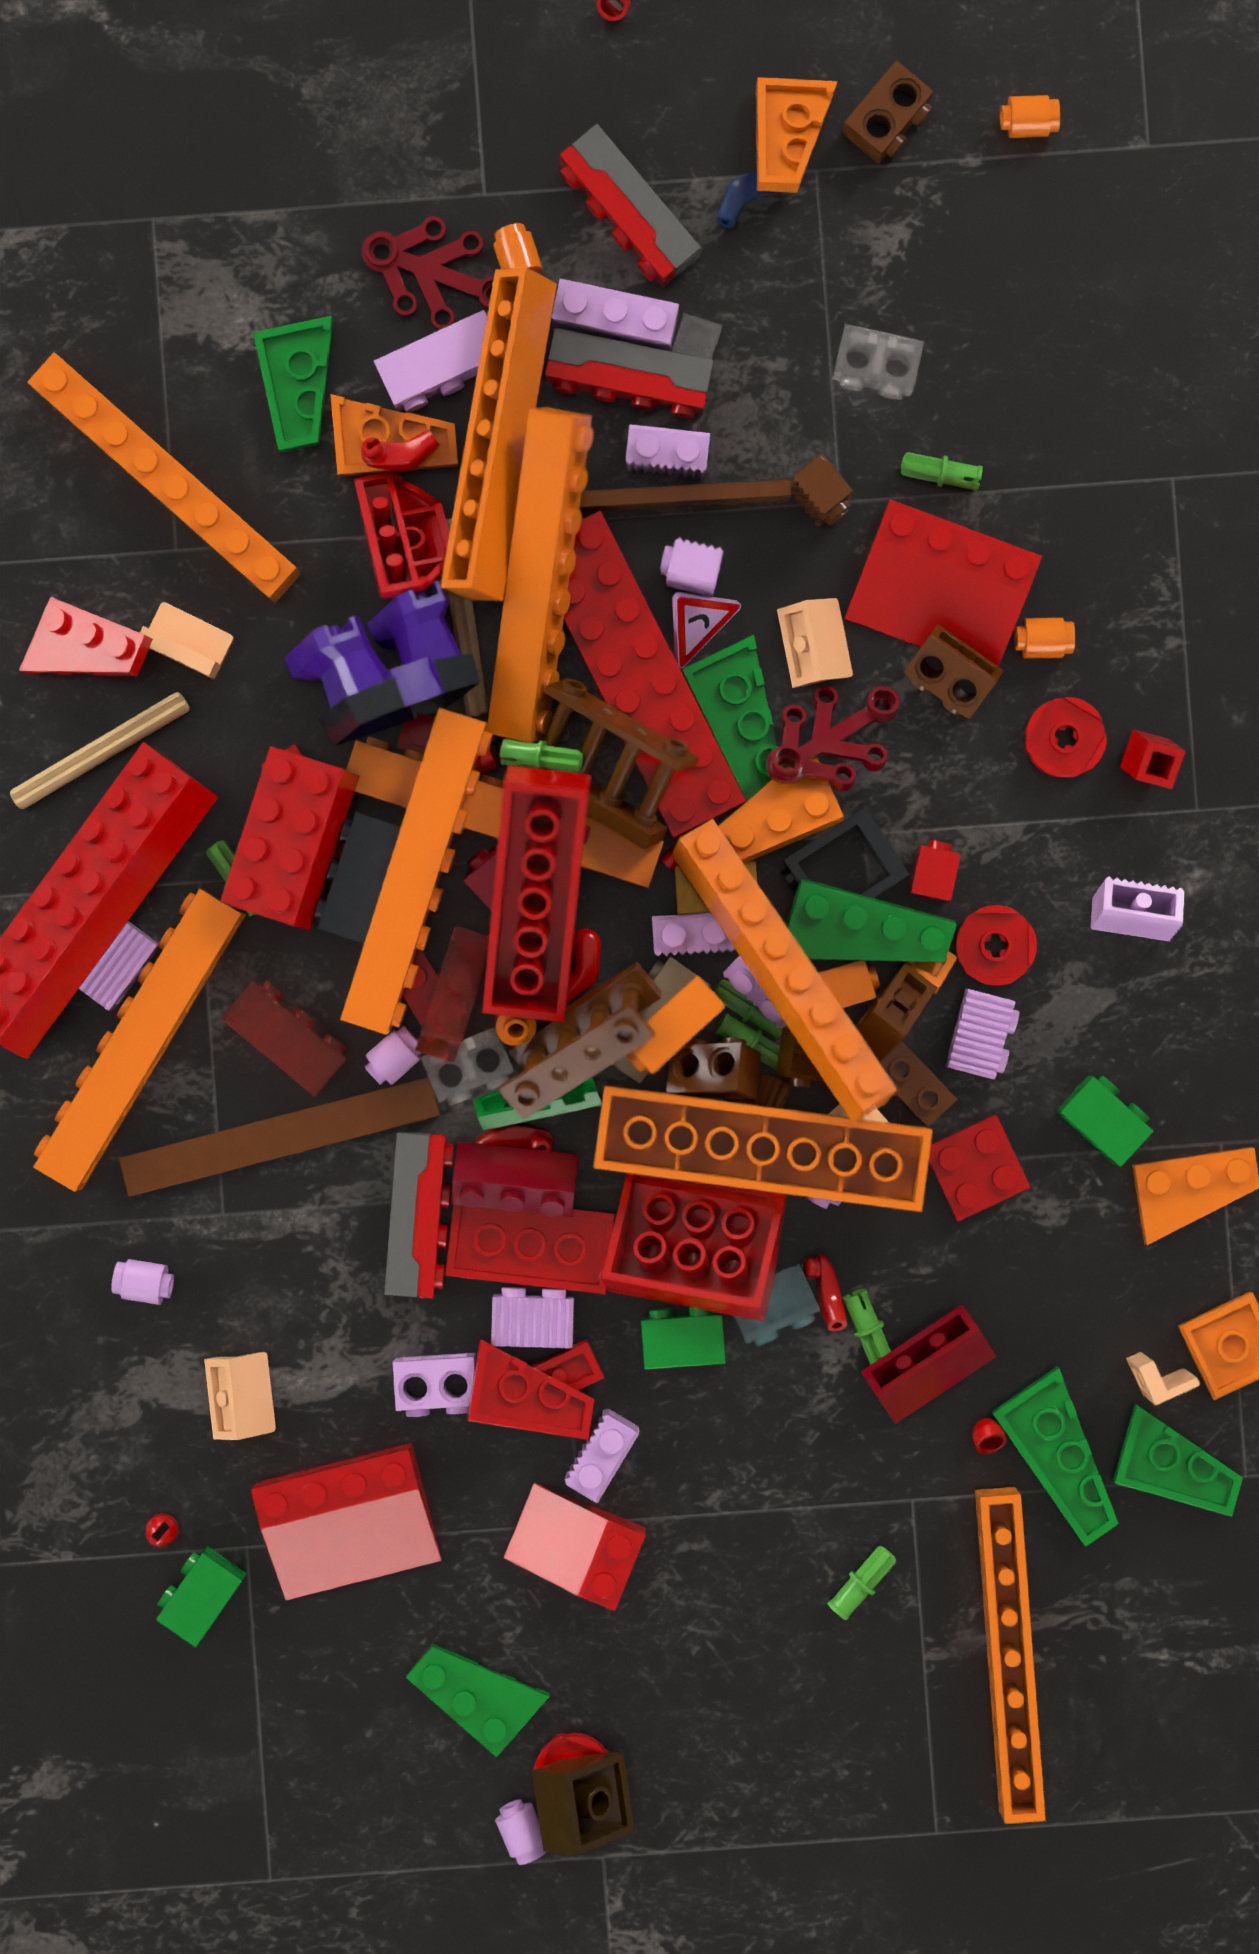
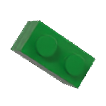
[1056,1076,1153,1167]
[641,1307,726,1369]
[156,1546,247,1648]

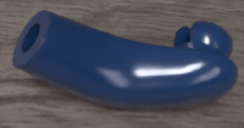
[716,171,776,228]

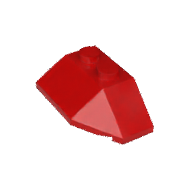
[354,471,450,599]

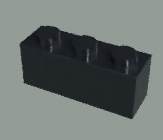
[314,812,401,944]

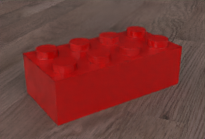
[220,746,359,930]

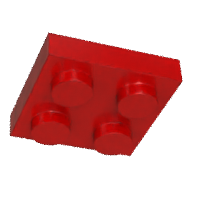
[928,1114,1031,1221]

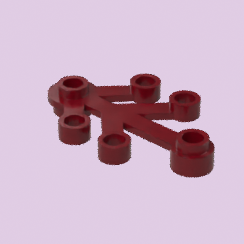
[362,216,494,331]
[766,686,900,791]

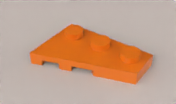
[756,77,837,193]
[331,394,459,477]
[718,757,844,864]
[1132,1147,1259,1245]

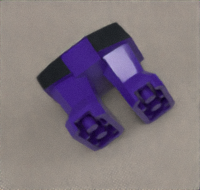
[285,581,481,746]

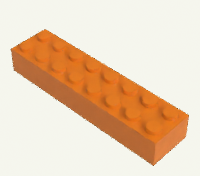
[594,1085,932,1212]

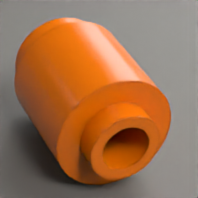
[1000,95,1060,138]
[493,223,543,274]
[1014,618,1075,658]
[495,1015,536,1046]

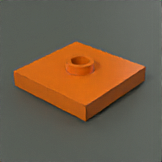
[1178,1291,1259,1400]

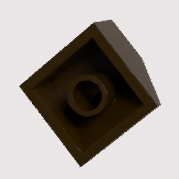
[532,1751,635,1856]

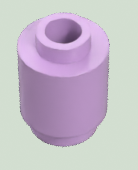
[365,1026,425,1085]
[112,1259,174,1305]
[495,1799,546,1865]

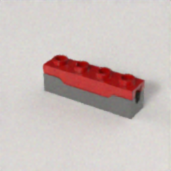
[559,124,701,288]
[545,328,714,419]
[384,1131,454,1298]

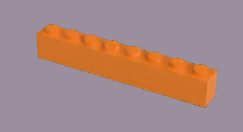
[441,267,557,601]
[28,352,301,603]
[487,407,593,743]
[340,708,493,1035]
[346,737,664,889]
[672,819,897,1124]
[33,889,246,1192]
[975,1487,1046,1824]

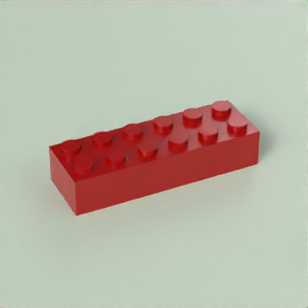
[482,765,591,1022]

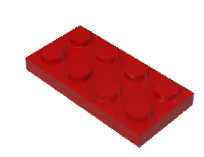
[445,1204,615,1294]

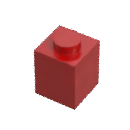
[1120,729,1185,789]
[908,840,961,903]

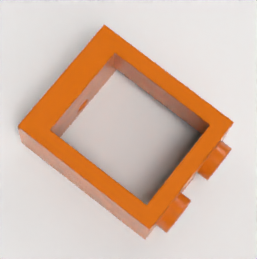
[625,976,725,1074]

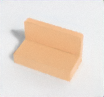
[777,598,853,688]
[140,602,234,680]
[204,1352,276,1440]
[1126,1352,1200,1405]

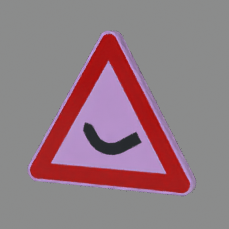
[672,592,741,668]

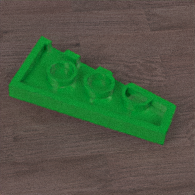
[681,635,783,802]
[786,878,957,962]
[992,1366,1119,1547]

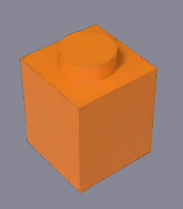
[818,960,880,1008]

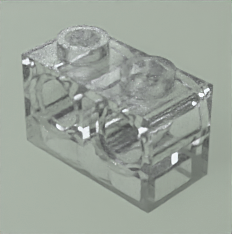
[832,324,924,400]
[421,1027,515,1106]

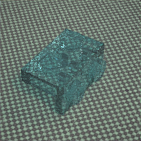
[735,1263,820,1346]

